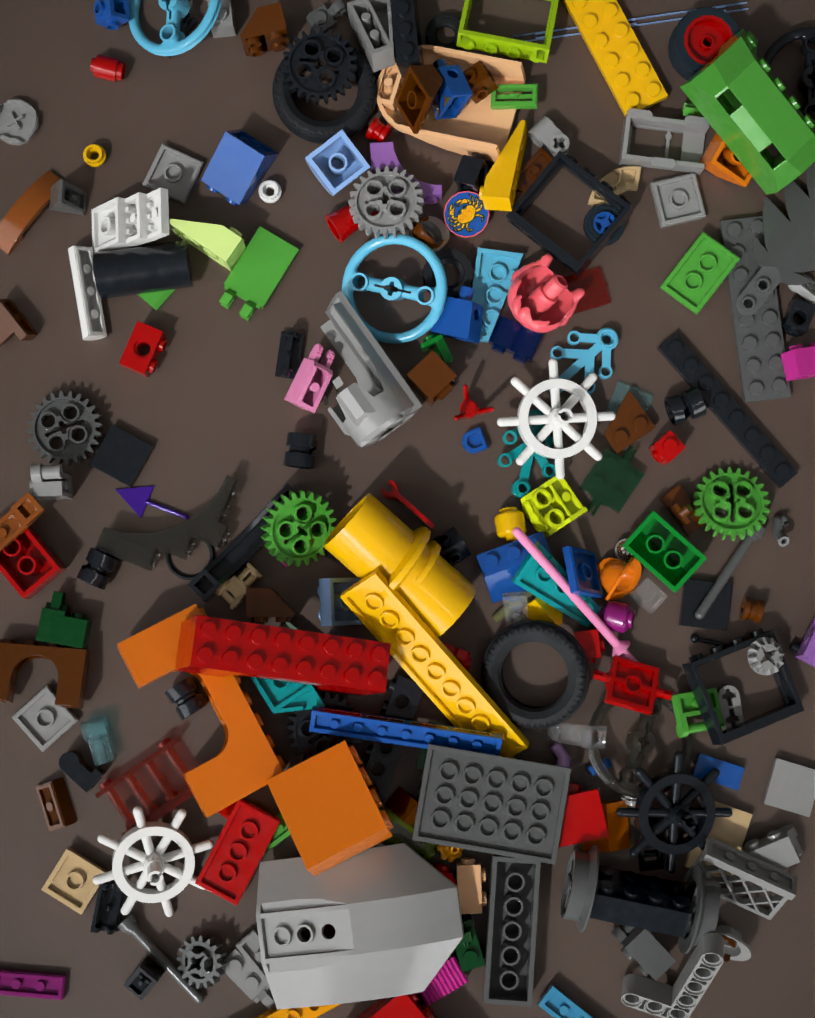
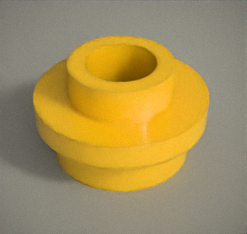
[83,144,106,167]

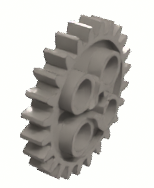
[348,166,425,240]

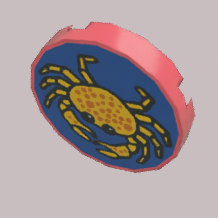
[443,191,489,238]

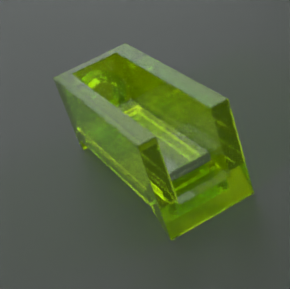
[386,808,437,862]

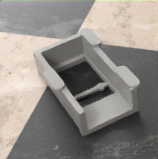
[618,108,709,175]

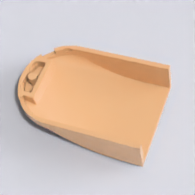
[377,45,526,162]

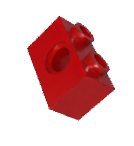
[119,321,168,378]

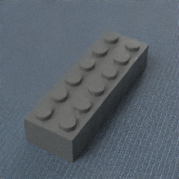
[482,854,541,1007]

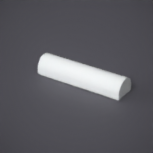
[68,245,107,341]

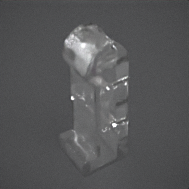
[547,722,607,748]

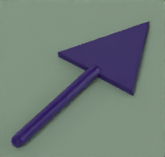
[115,486,188,519]

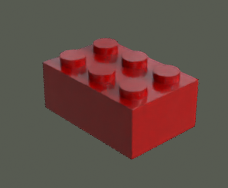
[0,526,66,599]

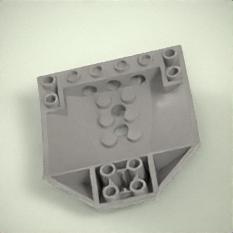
[256,843,464,1010]

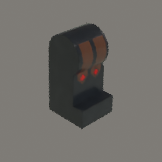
[59,750,107,793]

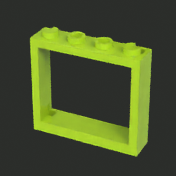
[456,0,559,64]

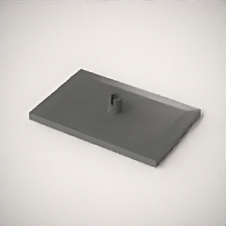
[412,743,571,865]

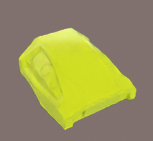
[520,476,588,538]

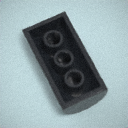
[93,240,194,299]

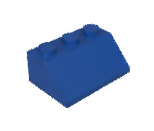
[476,531,552,603]

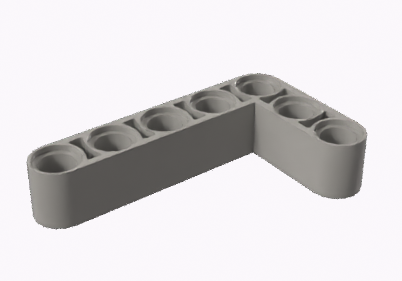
[621,933,724,1018]

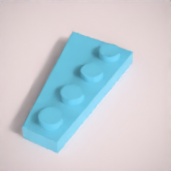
[472,247,523,343]

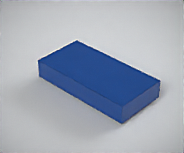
[691,753,745,790]

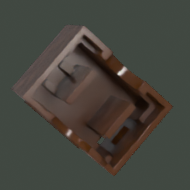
[407,350,457,407]

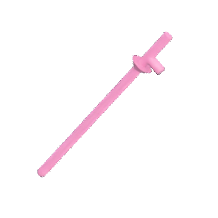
[512,527,638,666]

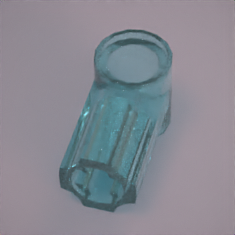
[80,715,116,766]

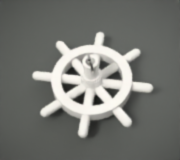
[497,358,616,480]
[93,806,214,917]

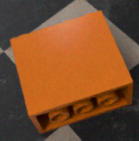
[266,740,394,877]

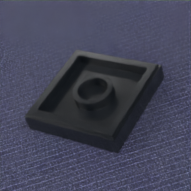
[90,424,154,487]
[679,579,732,631]

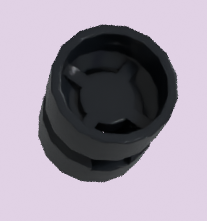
[664,387,706,426]
[284,432,318,469]
[77,547,119,590]
[165,676,208,721]

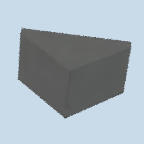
[49,179,87,215]

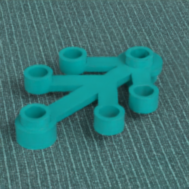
[497,409,556,498]

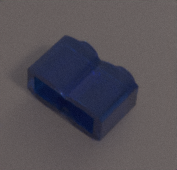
[489,316,543,364]

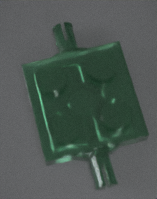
[579,446,645,516]

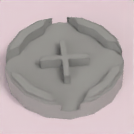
[0,99,39,145]

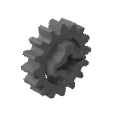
[177,934,227,989]

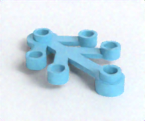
[548,328,619,395]

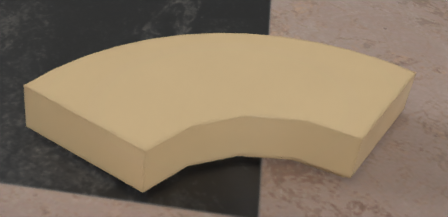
[588,166,642,206]

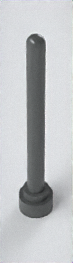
[695,527,766,619]
[117,913,204,1004]

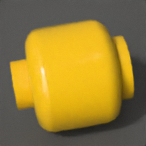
[494,507,527,543]

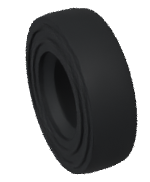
[425,14,462,50]

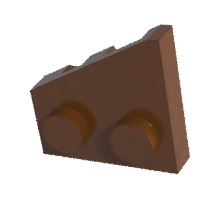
[603,391,656,454]

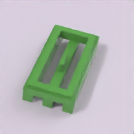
[491,84,538,110]

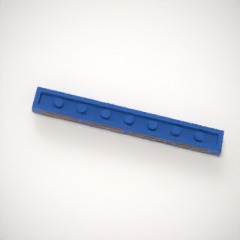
[309,706,503,755]

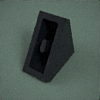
[123,955,166,1001]

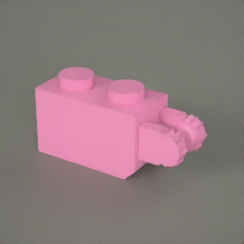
[284,343,335,413]

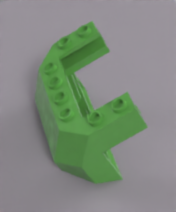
[680,28,815,195]

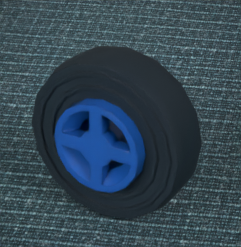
[583,204,625,246]

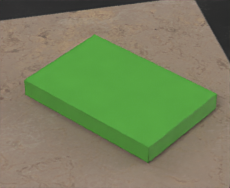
[660,232,740,315]

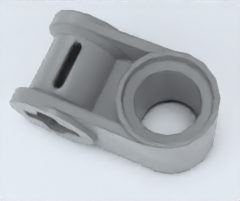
[527,116,570,158]

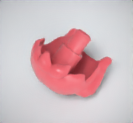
[507,253,585,333]

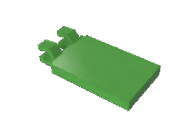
[219,226,299,321]

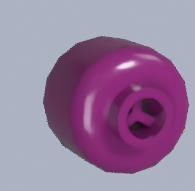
[599,600,635,633]

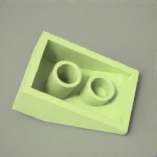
[169,219,246,271]

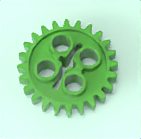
[692,467,771,541]
[261,489,336,567]

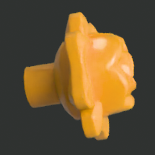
[437,845,464,862]

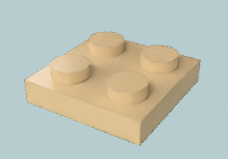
[41,847,108,915]

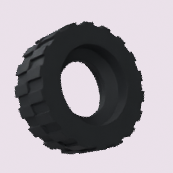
[423,248,474,298]

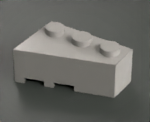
[347,0,395,73]

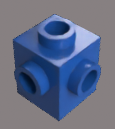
[94,0,130,30]

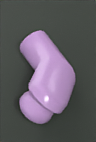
[550,741,571,767]

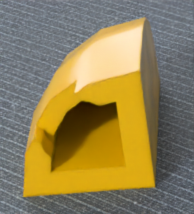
[521,597,563,626]

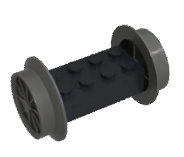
[560,844,720,954]

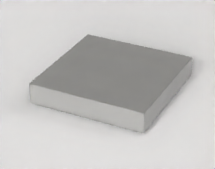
[143,143,205,205]
[650,173,706,229]
[12,685,79,752]
[762,757,815,817]

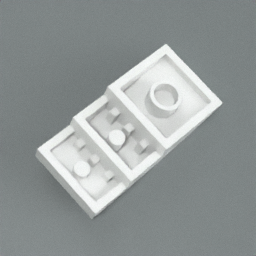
[91,187,169,254]

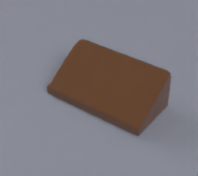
[35,777,77,831]

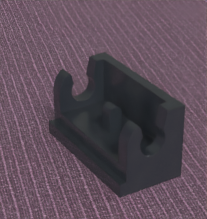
[90,881,126,935]

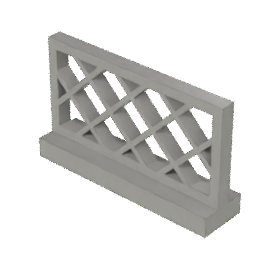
[683,837,798,920]

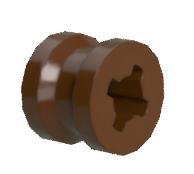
[739,597,765,623]

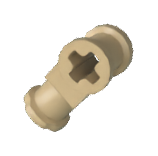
[215,562,263,610]

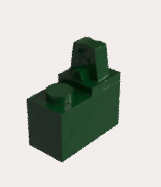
[36,591,93,648]
[455,914,485,972]

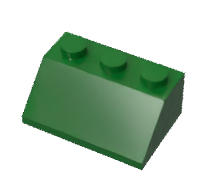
[621,510,707,593]

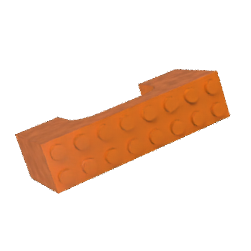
[117,604,286,818]

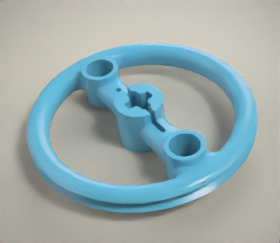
[128,0,221,56]
[342,234,448,344]

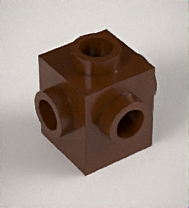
[463,61,499,104]

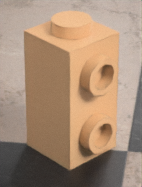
[456,857,487,914]

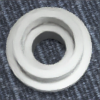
[258,180,282,203]

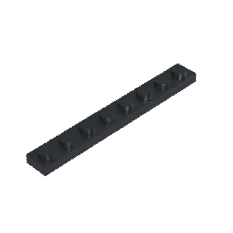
[657,333,798,488]

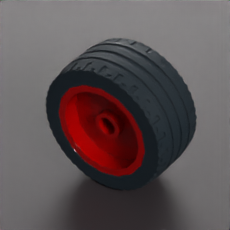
[668,7,740,80]

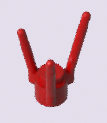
[453,384,494,421]

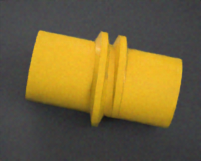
[322,493,477,637]

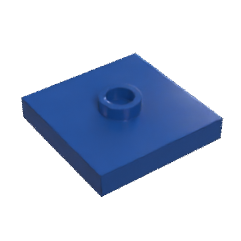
[562,545,603,599]

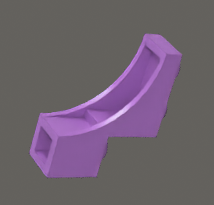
[370,142,442,204]

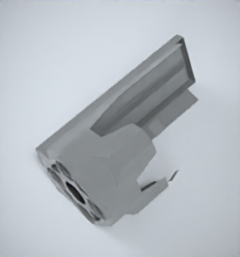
[320,291,423,449]

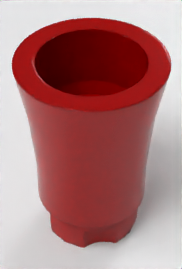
[325,202,378,243]

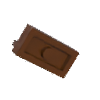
[0,299,38,346]
[660,485,705,536]

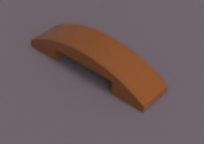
[0,170,60,255]
[0,492,45,552]

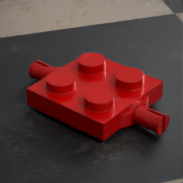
[592,656,673,715]

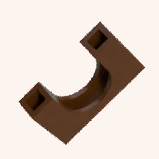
[0,639,91,709]

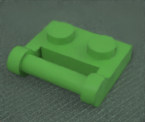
[671,687,724,738]

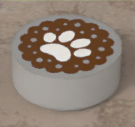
[614,538,635,562]

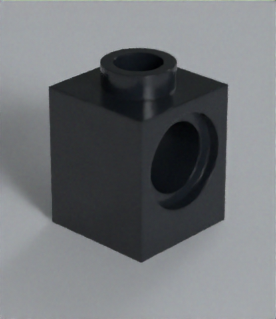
[453,154,490,194]
[781,298,815,337]

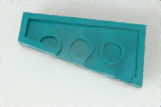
[511,541,601,628]

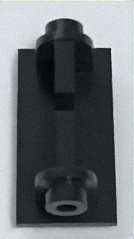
[275,330,305,379]

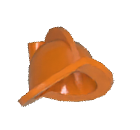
[598,557,642,601]

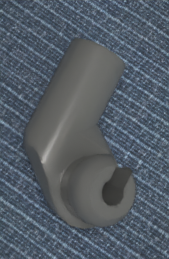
[772,514,790,547]

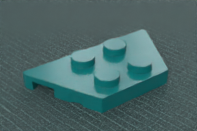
[250,677,326,714]

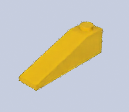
[479,120,528,211]

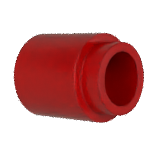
[90,54,126,82]

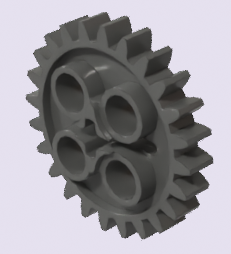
[26,391,104,467]

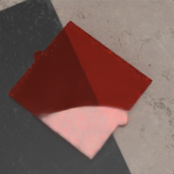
[564,267,610,314]

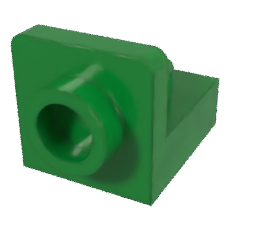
[420,334,454,365]

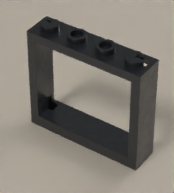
[506,151,633,278]
[682,628,804,745]

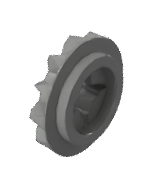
[747,637,785,675]

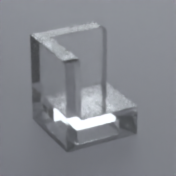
[628,578,668,614]

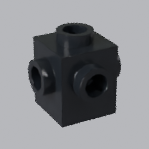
[430,527,471,566]

